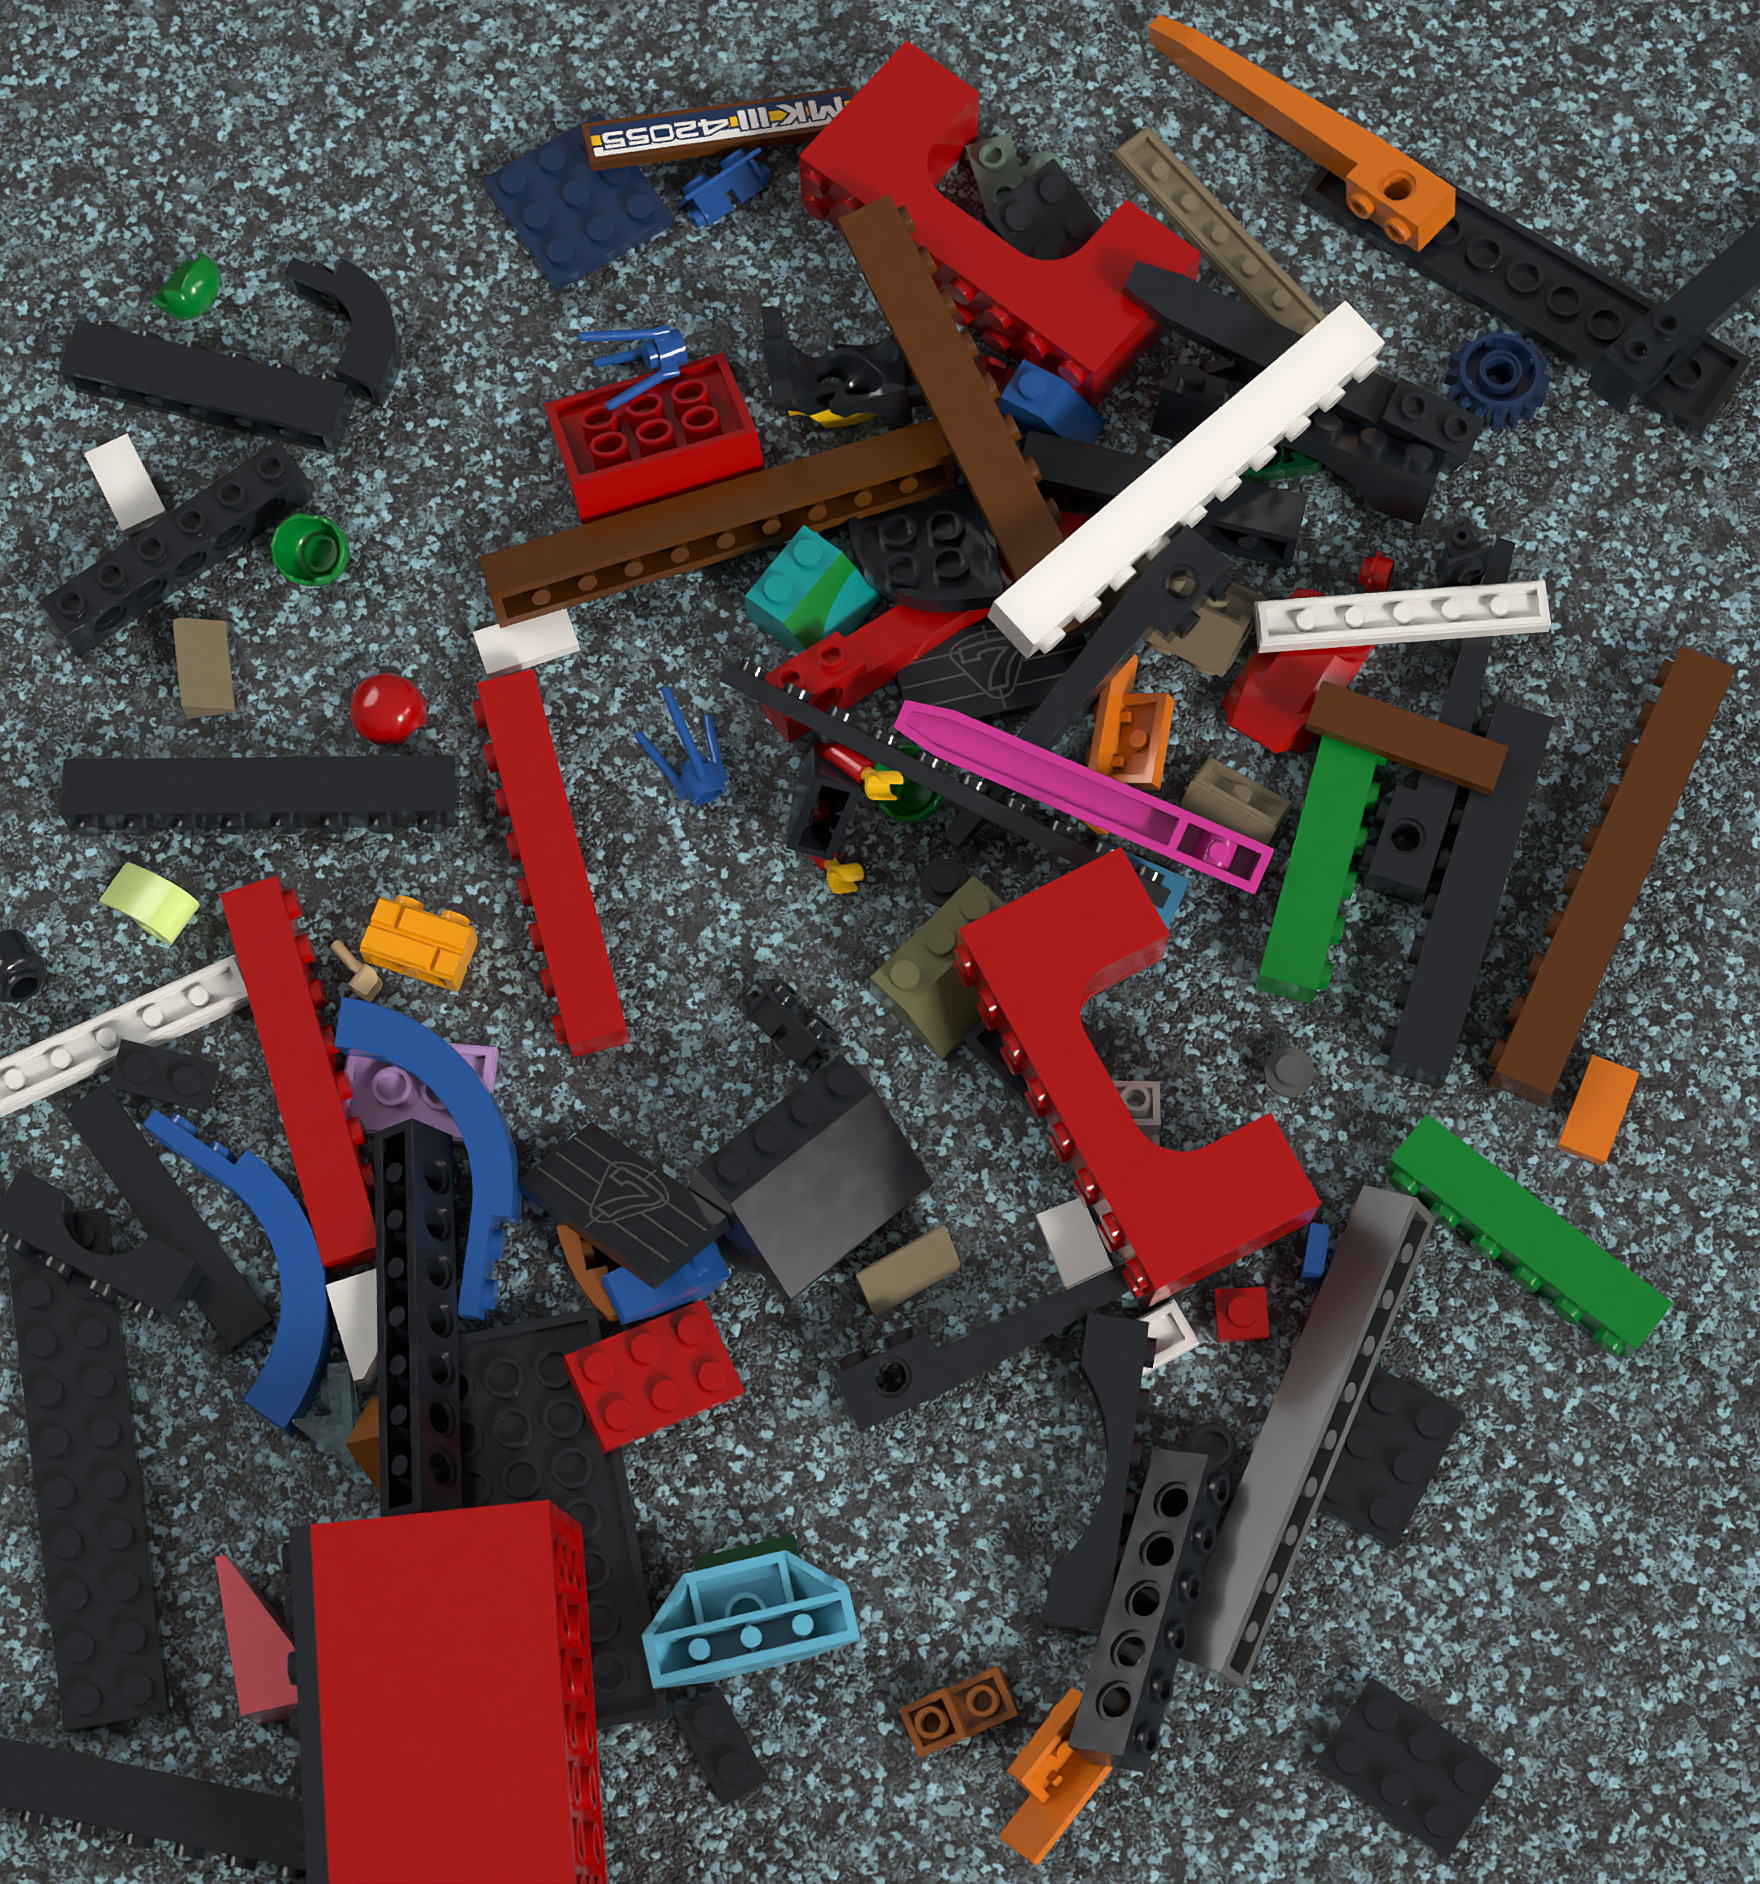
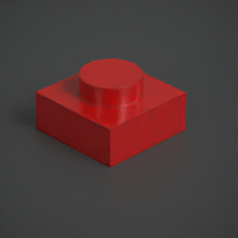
[1213,1287,1270,1343]

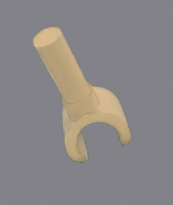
[330,940,383,1002]

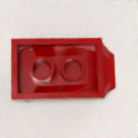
[1220,588,1377,756]

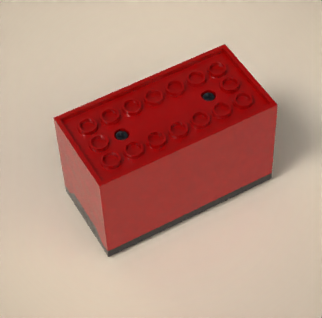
[282,1500,608,1884]

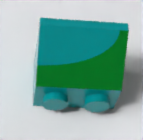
[745,525,881,655]

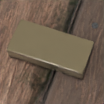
[173,618,236,719]
[1181,757,1294,846]
[856,1225,960,1316]

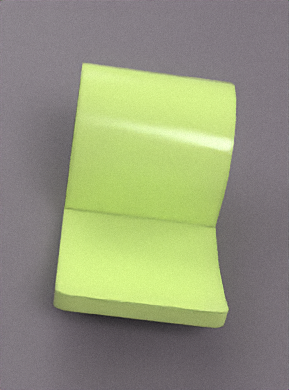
[99,862,200,946]

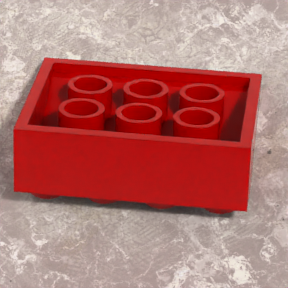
[543,352,765,525]

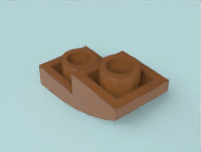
[556,1225,621,1327]
[899,1666,1022,1758]

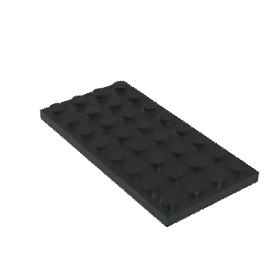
[458,1308,670,1732]

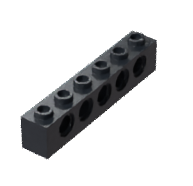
[39,440,314,658]
[1068,1448,1231,1773]

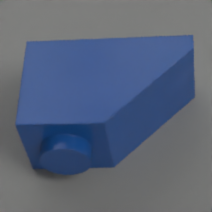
[1000,359,1105,445]
[601,1241,731,1325]

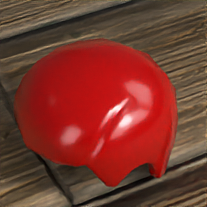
[350,673,427,746]

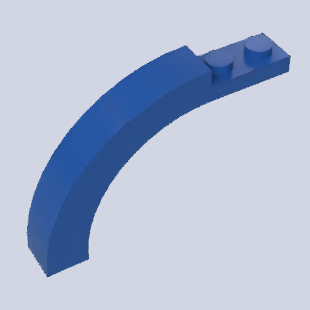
[334,997,522,1322]
[143,1109,334,1438]

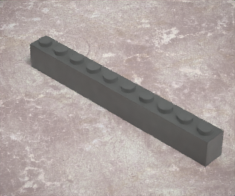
[1178,1185,1436,1689]

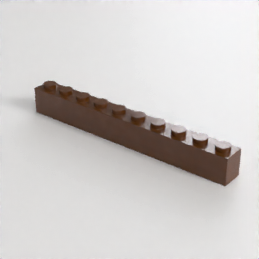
[838,194,1107,651]
[478,418,957,628]
[1486,646,1735,1108]

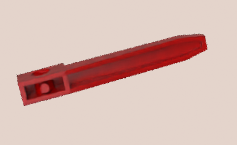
[761,511,1091,744]

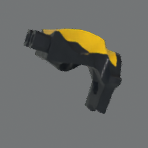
[761,306,928,428]

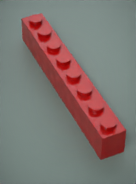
[472,669,630,1058]
[220,876,376,1274]

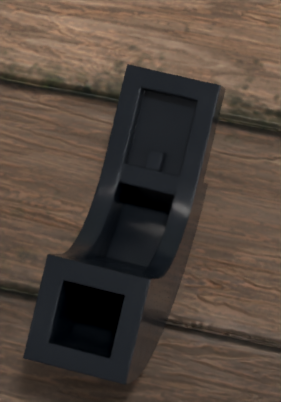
[284,257,401,408]

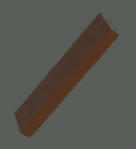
[1305,680,1509,796]

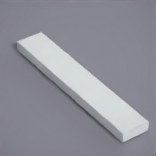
[1253,580,1551,653]
[0,954,250,1117]

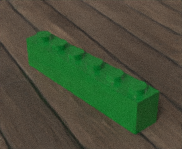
[1255,736,1387,1005]
[1384,1114,1673,1360]

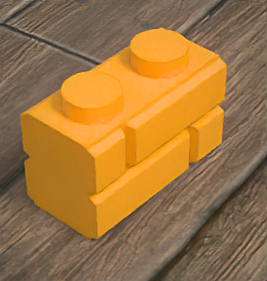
[360,895,478,992]

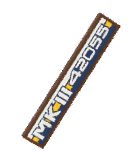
[582,86,855,172]

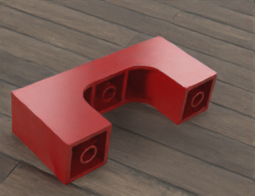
[799,40,1201,409]
[953,847,1322,1307]

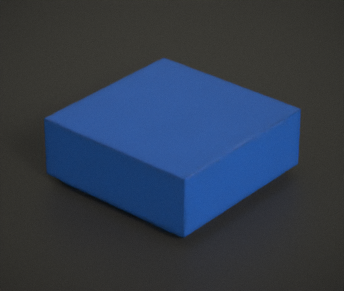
[1298,1222,1330,1286]

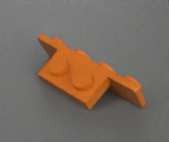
[1082,654,1175,835]
[999,1687,1130,1865]

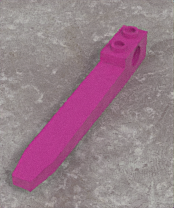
[893,700,1275,895]

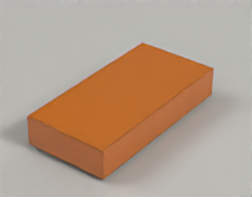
[1556,1054,1639,1167]

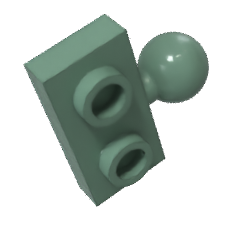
[966,132,1064,212]

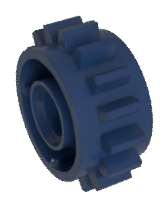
[1444,328,1550,432]

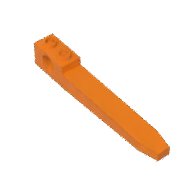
[1148,14,1455,253]

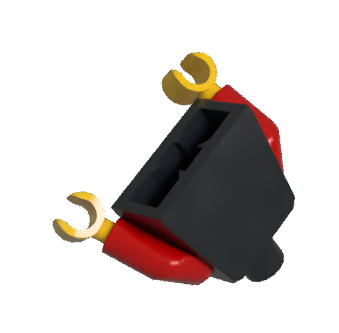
[786,741,904,894]

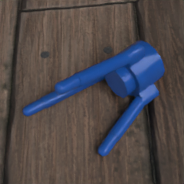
[577,325,688,410]
[634,686,729,806]

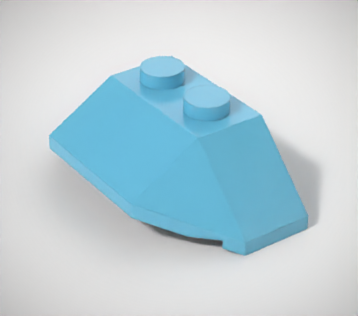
[642,1550,860,1689]

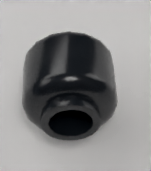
[0,929,46,1003]

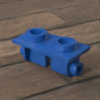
[676,147,773,229]

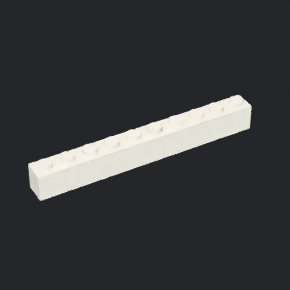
[987,301,1385,659]

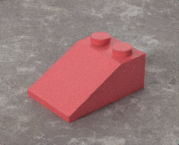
[215,1555,298,1726]

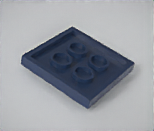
[482,112,674,292]

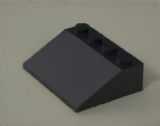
[687,1054,933,1303]

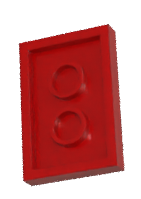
[561,1299,745,1454]

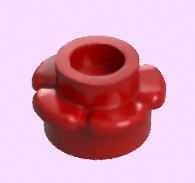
[1358,550,1395,593]

